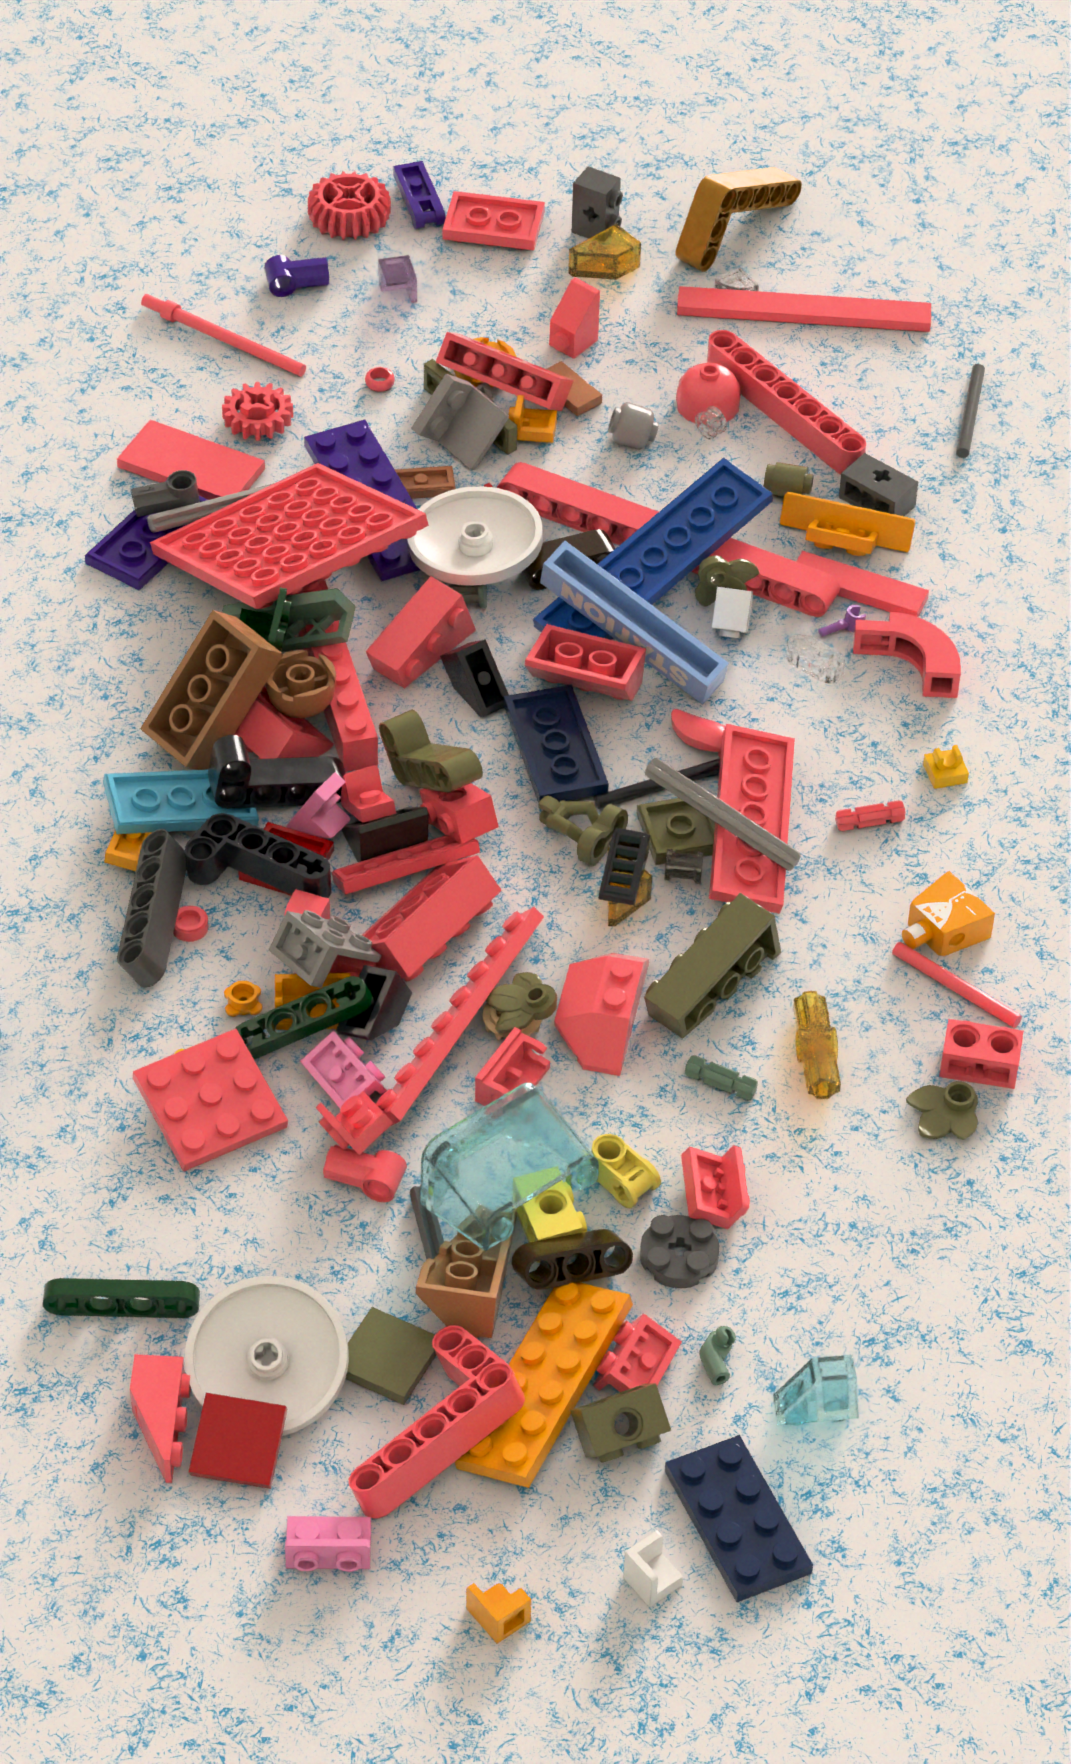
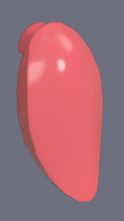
[671,709,725,758]

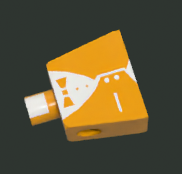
[902,871,995,956]

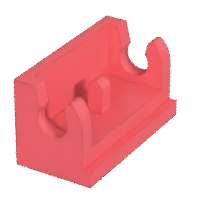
[475,1027,550,1118]

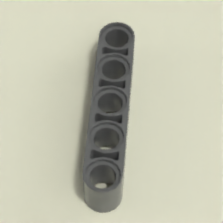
[117,829,187,988]

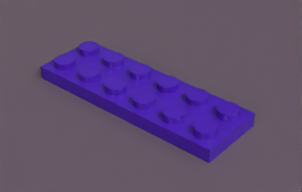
[304,419,421,582]

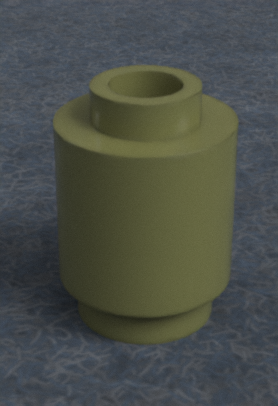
[763,462,814,497]

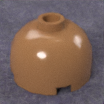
[265,650,336,718]

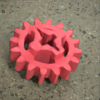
[222,382,293,441]

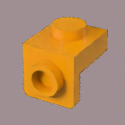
[509,395,557,443]

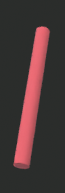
[892,942,1022,1028]

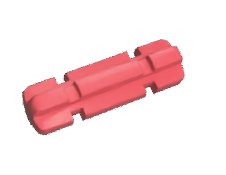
[835,800,906,831]

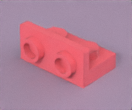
[315,1091,393,1155]
[593,1313,682,1392]

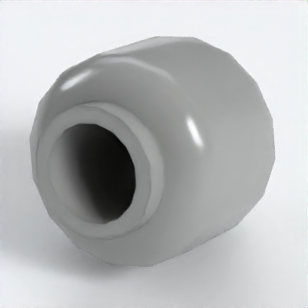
[608,402,659,450]

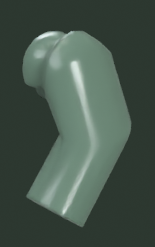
[699,1326,736,1385]

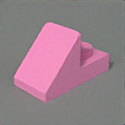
[286,772,350,838]

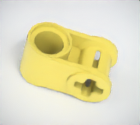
[589,1134,661,1208]

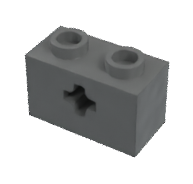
[571,166,623,244]
[839,453,919,516]

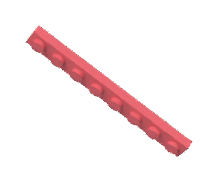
[376,907,544,1126]

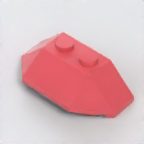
[554,953,649,1076]

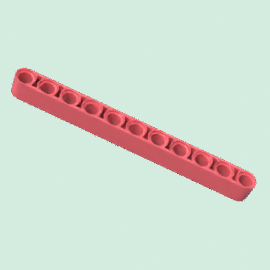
[497,462,840,617]

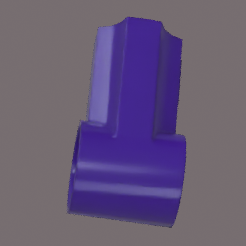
[264,255,329,297]

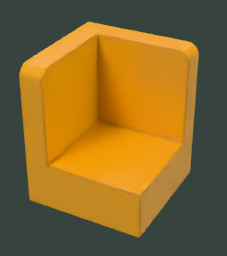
[466,1583,531,1644]

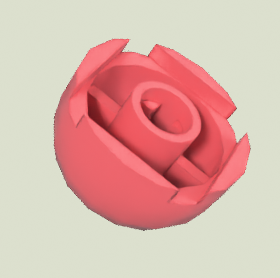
[676,363,741,425]

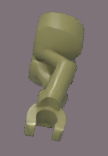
[538,796,628,866]

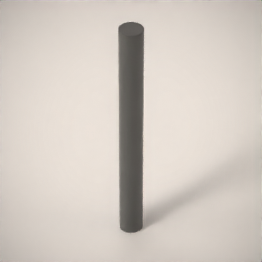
[956,364,985,458]

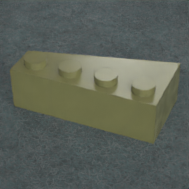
[644,893,781,1039]

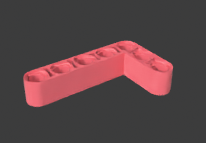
[349,1325,525,1519]

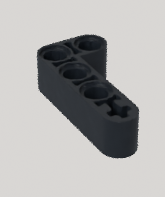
[208,735,346,809]
[185,813,332,898]

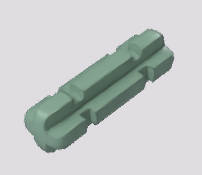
[685,1055,758,1100]

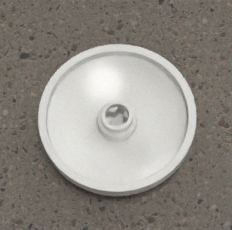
[407,487,543,586]
[185,1276,349,1436]

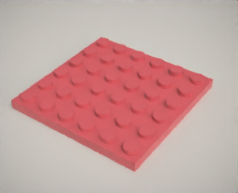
[150,463,429,609]

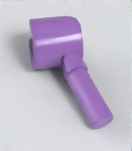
[818,605,866,637]

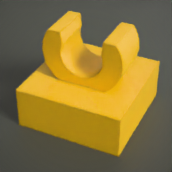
[923,745,969,789]

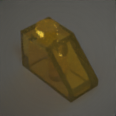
[568,224,641,280]

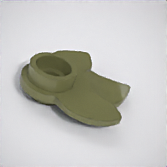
[695,556,760,607]
[486,972,557,1033]
[906,1081,978,1140]

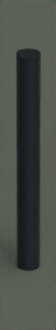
[594,758,720,809]

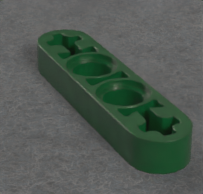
[236,976,372,1059]
[42,1278,200,1318]

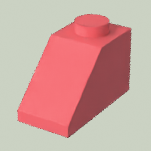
[549,277,600,359]

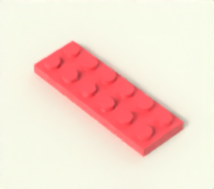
[709,724,795,914]

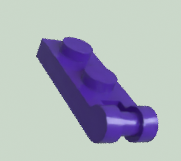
[393,161,446,229]

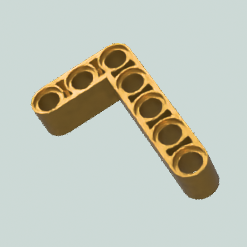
[675,167,802,272]

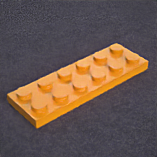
[454,1283,633,1488]

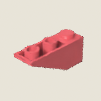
[130,1354,191,1483]

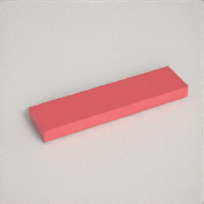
[796,551,929,617]
[331,835,480,895]

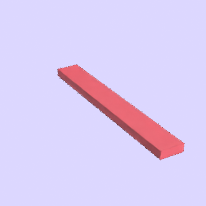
[677,286,931,332]

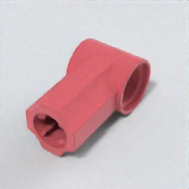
[323,1145,407,1202]

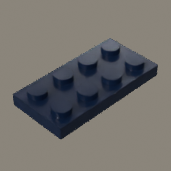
[504,684,609,803]
[665,1435,813,1602]

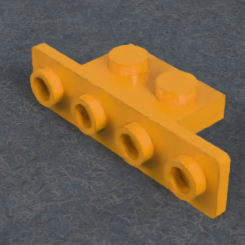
[780,492,916,556]

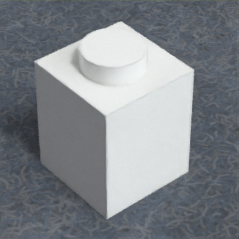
[712,587,753,638]

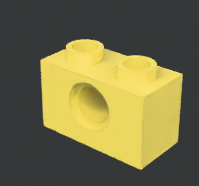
[512,1168,587,1263]

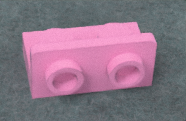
[300,1030,387,1109]
[285,1516,371,1572]

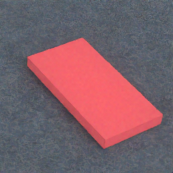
[117,420,265,500]

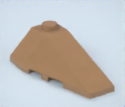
[415,1206,517,1338]

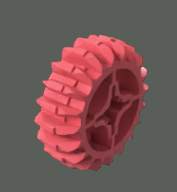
[307,171,391,240]

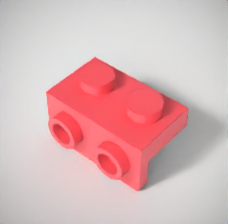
[681,1145,750,1229]

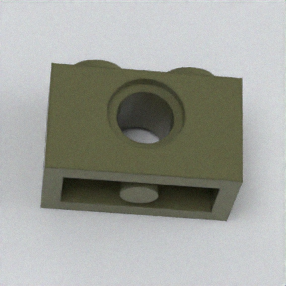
[570,1383,671,1463]

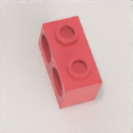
[939,1019,1024,1089]

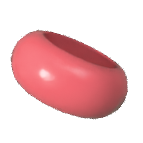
[365,367,395,392]

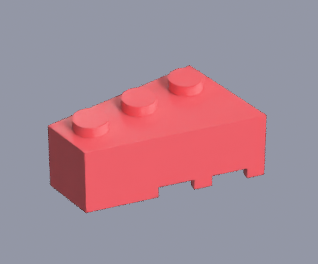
[366,576,476,689]

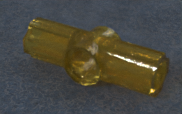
[793,991,841,1099]

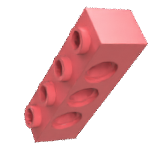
[436,332,574,411]

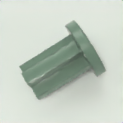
[448,584,488,608]

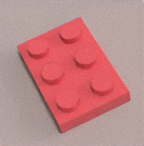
[442,191,545,250]

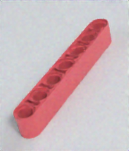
[707,330,866,474]

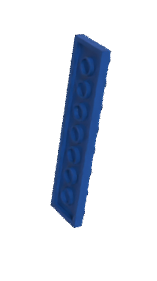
[533,457,773,640]

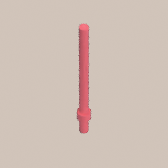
[141,294,306,377]

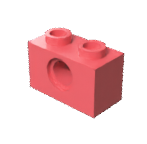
[419,783,499,844]

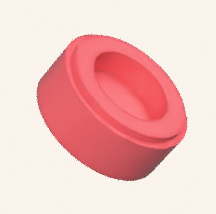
[173,906,208,942]

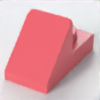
[340,765,396,823]

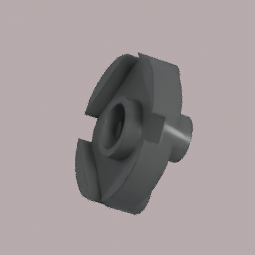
[640,1215,719,1288]

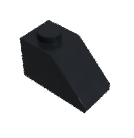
[440,639,509,718]
[336,965,412,1040]

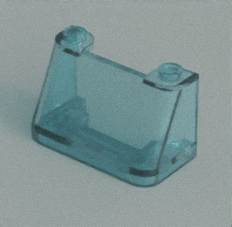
[420,1082,599,1251]

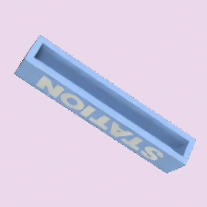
[540,541,729,705]

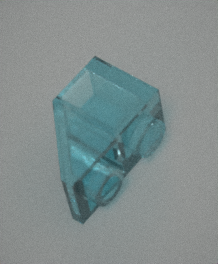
[773,1355,859,1426]

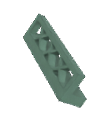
[222,588,356,651]

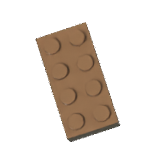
[140,610,283,770]

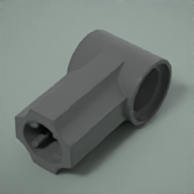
[131,470,200,517]

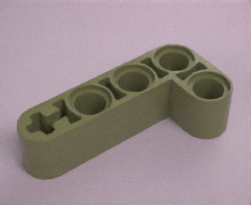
[379,709,483,793]

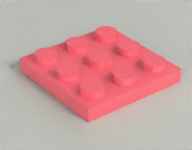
[133,1028,288,1172]

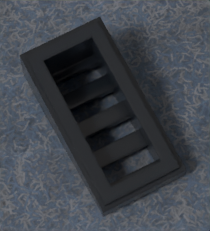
[598,828,650,906]

